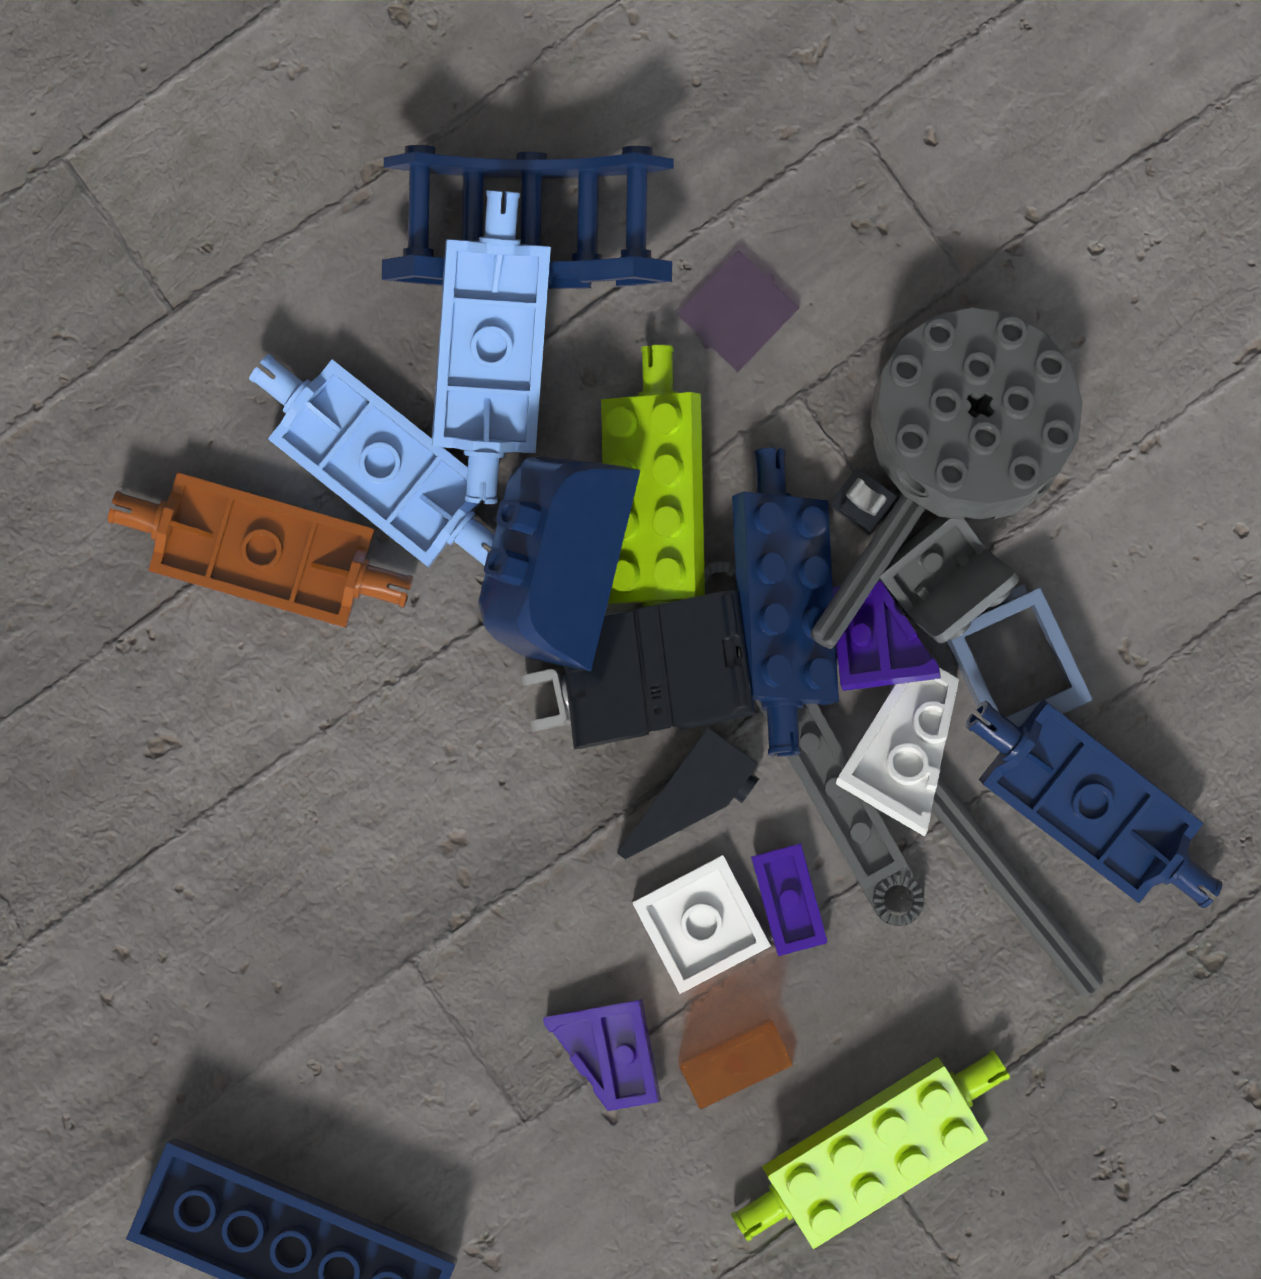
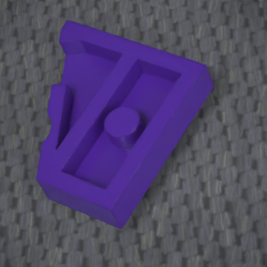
[833,581,941,691]
[543,999,661,1111]

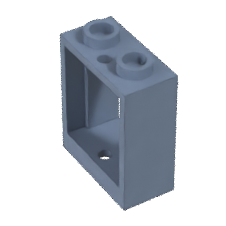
[947,584,1093,727]

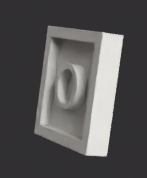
[632,855,771,994]

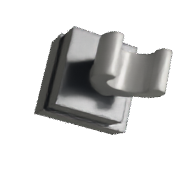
[828,468,897,536]

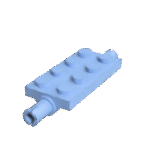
[431,190,551,504]
[249,354,495,568]

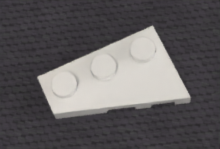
[836,668,959,837]

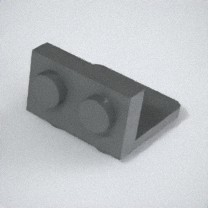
[879,517,1019,643]

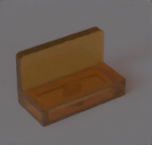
[678,1018,793,1110]

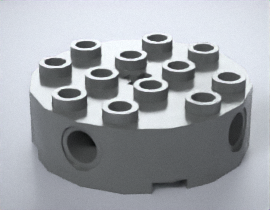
[870,307,1083,520]

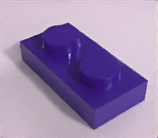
[751,843,828,956]

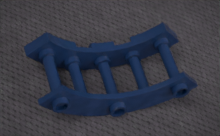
[382,145,674,289]

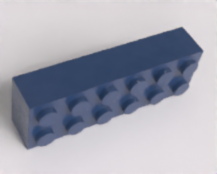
[126,1138,458,1279]

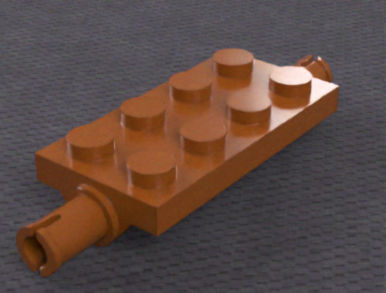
[108,472,413,628]

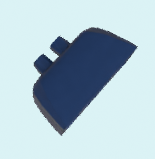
[478,456,640,671]

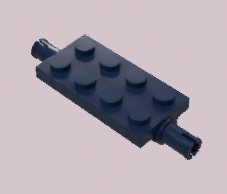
[732,448,839,757]
[965,699,1223,908]

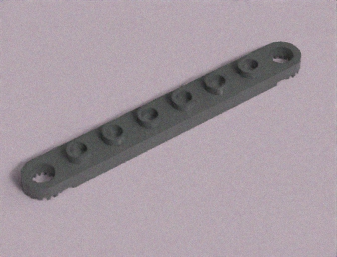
[704,561,924,926]

